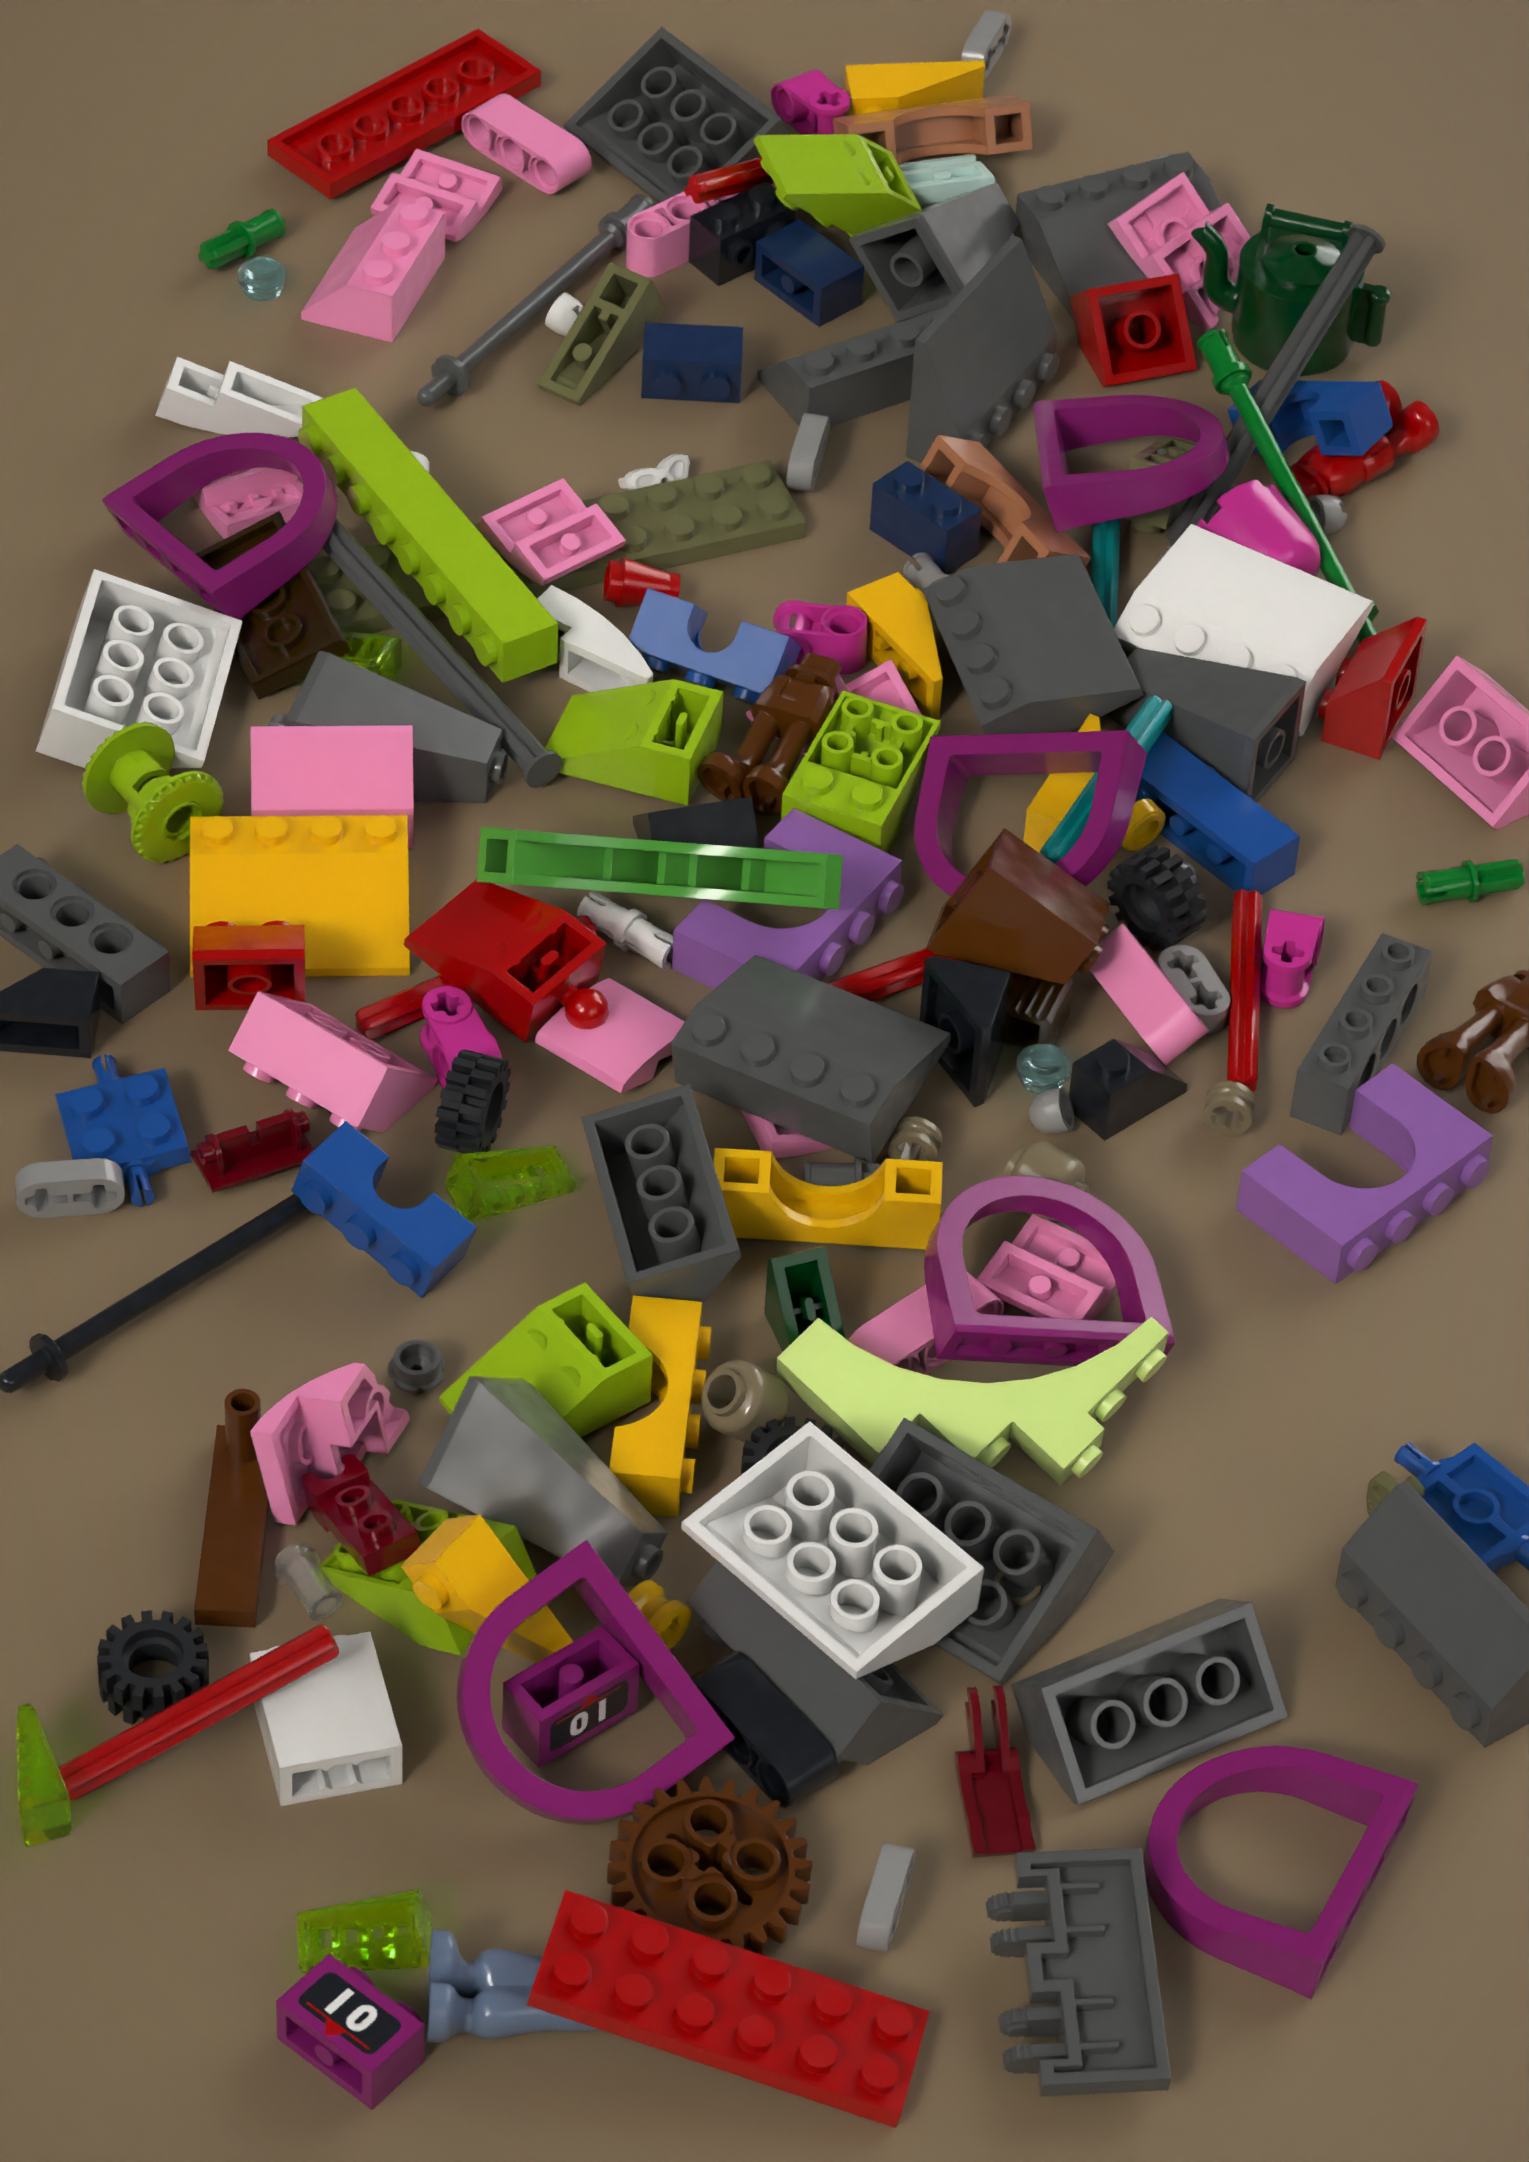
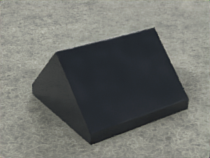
[633,796,760,848]
[919,955,1011,1107]

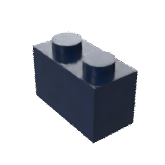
[754,219,864,327]
[641,322,743,403]
[870,461,982,574]

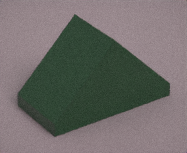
[764,1246,845,1352]

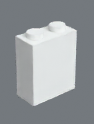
[250,1632,402,1806]

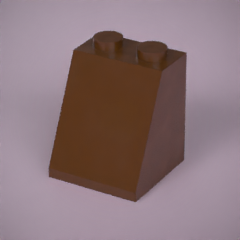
[926,828,1110,985]

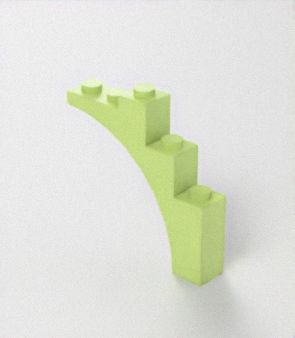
[776,1317,1169,1486]

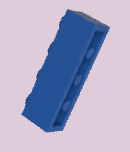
[1135,731,1300,895]

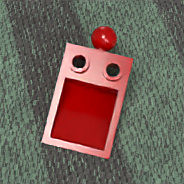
[404,879,609,1043]

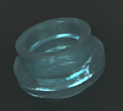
[238,256,287,301]
[1016,1044,1072,1094]

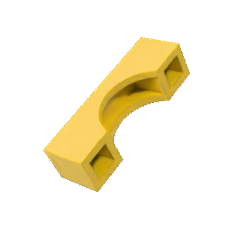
[714,1148,943,1250]
[609,1295,712,1517]

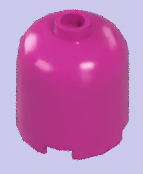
[1197,480,1321,577]

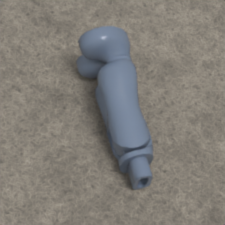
[426,1929,606,2043]

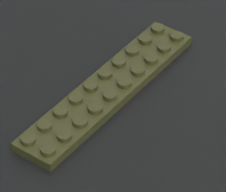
[307,460,807,639]

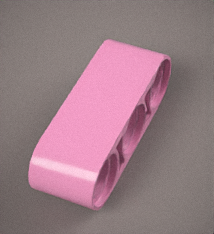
[461,93,592,194]
[626,192,741,277]
[1089,923,1209,1066]
[848,1271,1004,1375]

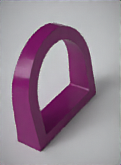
[1033,395,1230,532]
[102,433,337,620]
[914,730,1147,897]
[924,1176,1175,1366]
[457,1539,735,1825]
[1143,1746,1419,1999]

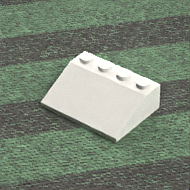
[1114,524,1374,737]
[36,569,242,769]
[681,1422,984,1679]

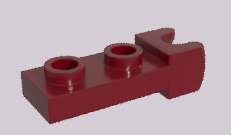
[301,1454,421,1577]

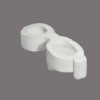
[618,454,690,490]

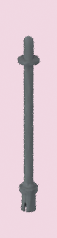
[417,194,654,407]

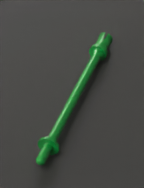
[1197,329,1379,644]

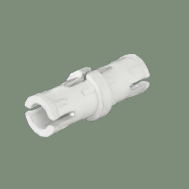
[577,890,673,971]

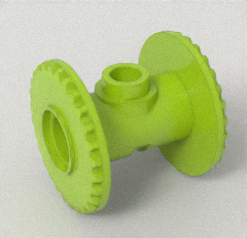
[82,722,224,864]

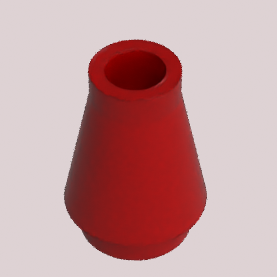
[603,557,680,608]

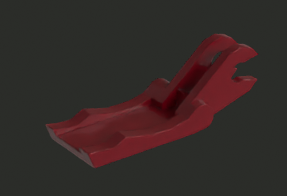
[955,1685,1036,1858]

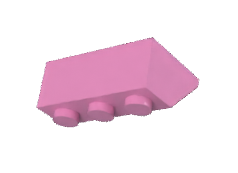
[301,200,445,343]
[1392,655,1529,830]
[250,725,414,848]
[228,991,438,1133]

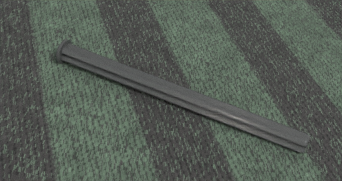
[1167,224,1385,546]
[322,518,562,788]

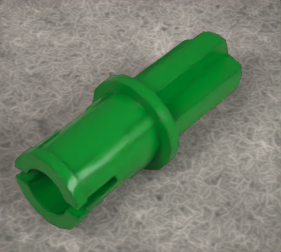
[198,209,286,269]
[1416,859,1525,905]

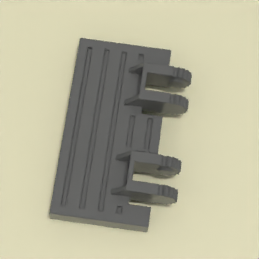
[985,1847,1171,2096]

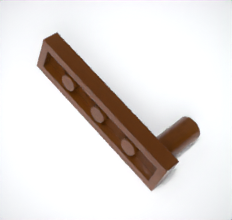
[194,1389,270,1628]

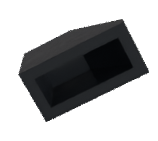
[0,968,101,1058]
[1069,1038,1187,1141]

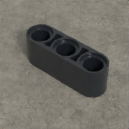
[690,1651,839,1808]

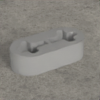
[960,9,1012,80]
[786,412,830,492]
[1158,945,1231,1035]
[14,1158,125,1218]
[856,1842,916,1954]

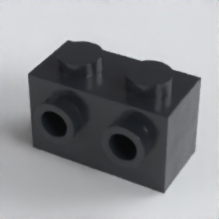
[689,181,796,286]

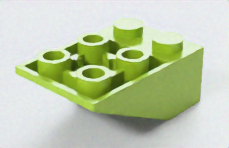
[753,134,921,237]
[545,679,723,806]
[781,690,941,854]
[439,1282,653,1438]
[315,1499,537,1656]

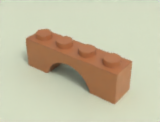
[833,94,1033,165]
[919,435,1091,567]

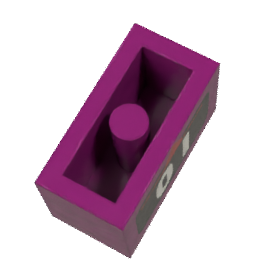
[502,1625,639,1768]
[276,1954,425,2110]

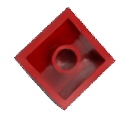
[1069,273,1197,387]
[1317,616,1427,760]
[192,921,306,1010]

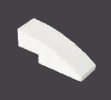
[155,357,323,438]
[538,585,653,692]

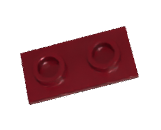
[190,1108,314,1193]

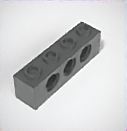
[0,844,170,1024]
[1290,933,1433,1136]

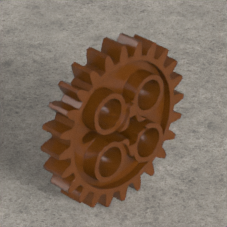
[607,1776,812,1956]

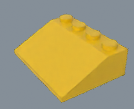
[190,815,410,978]

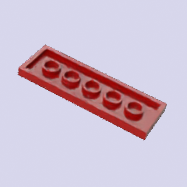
[267,29,541,199]
[527,1890,930,2128]

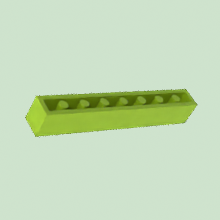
[298,388,558,683]

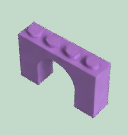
[672,808,904,989]
[1236,1063,1493,1284]

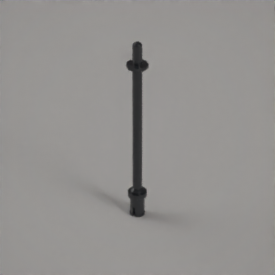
[0,1194,321,1393]

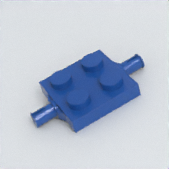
[55,1054,191,1207]
[1394,1442,1529,1572]

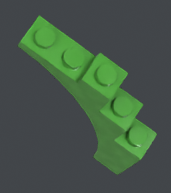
[476,827,843,910]

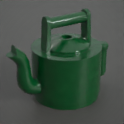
[1191,203,1391,376]

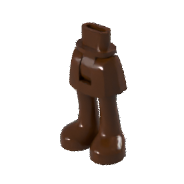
[697,653,842,816]
[1416,969,1529,1114]

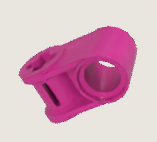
[770,69,850,135]
[773,600,867,675]
[1260,909,1325,1008]
[419,986,502,1089]

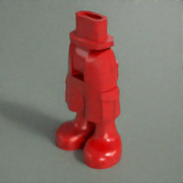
[1276,380,1439,499]

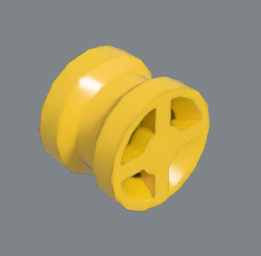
[628,1580,691,1650]

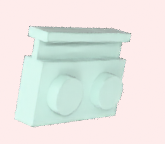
[899,154,995,209]

